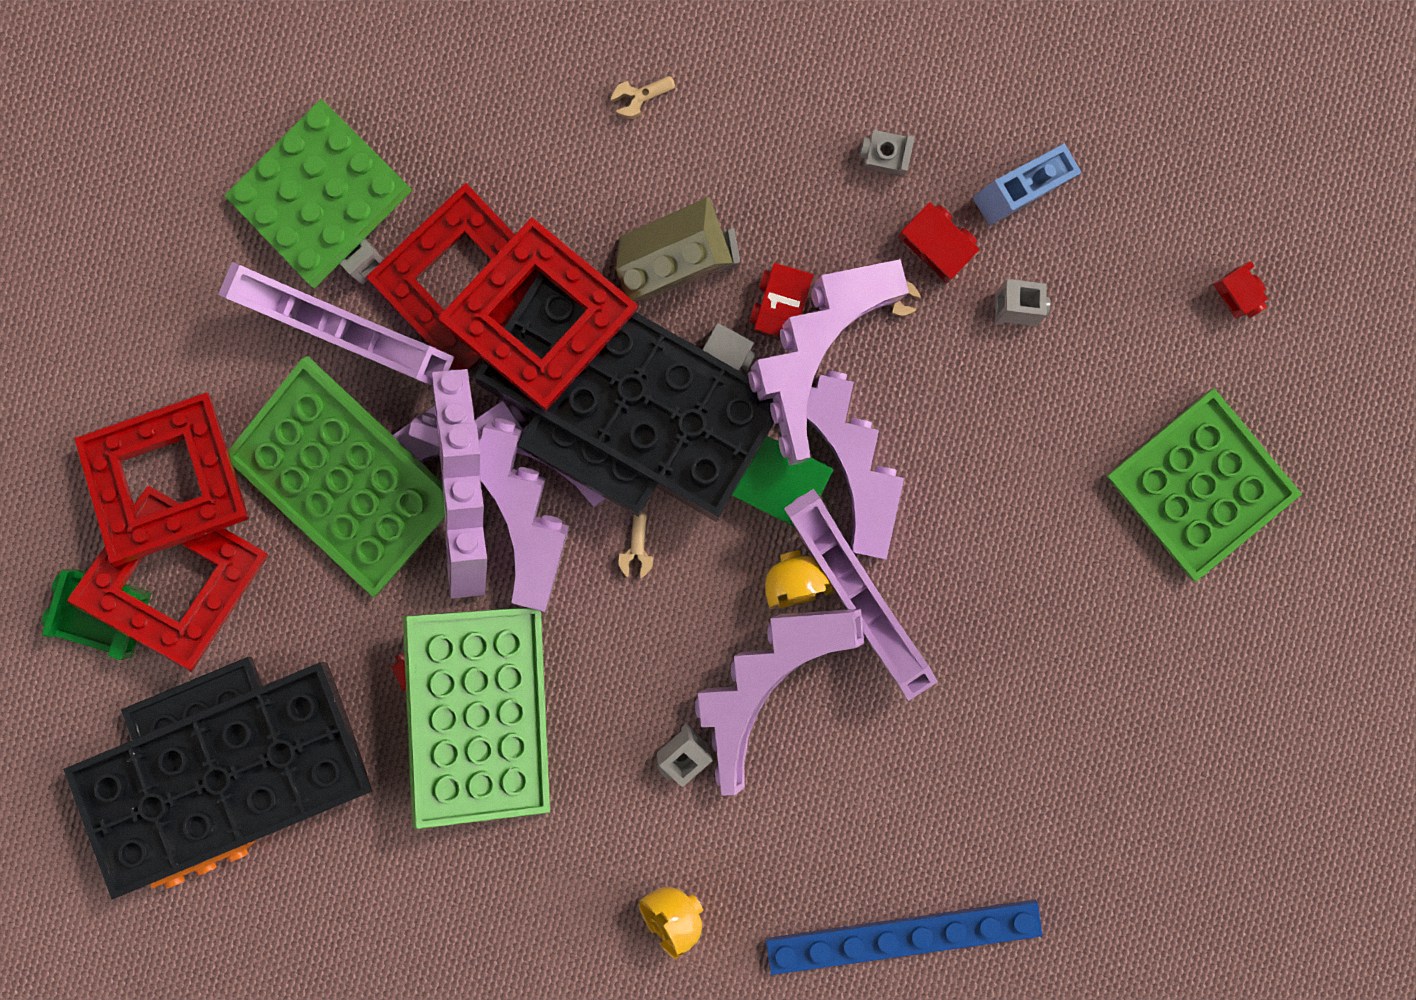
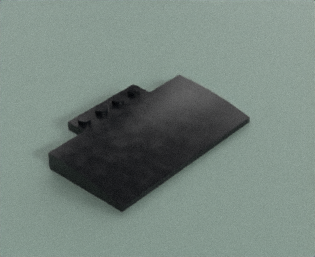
[474,272,774,522]
[63,657,372,900]

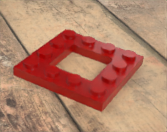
[366,183,539,372]
[438,217,638,412]
[74,392,249,567]
[67,485,268,673]

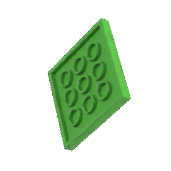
[224,99,413,289]
[1105,388,1302,582]

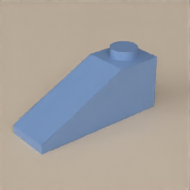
[972,143,1082,226]

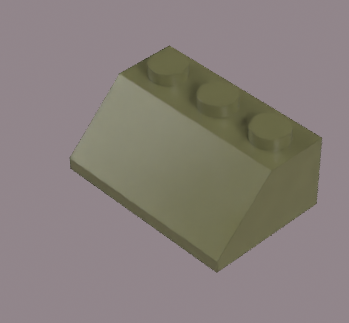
[616,197,733,301]

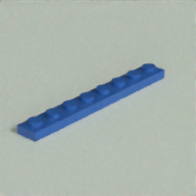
[766,899,1043,975]

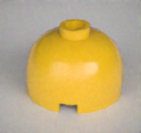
[765,550,835,609]
[638,887,703,959]

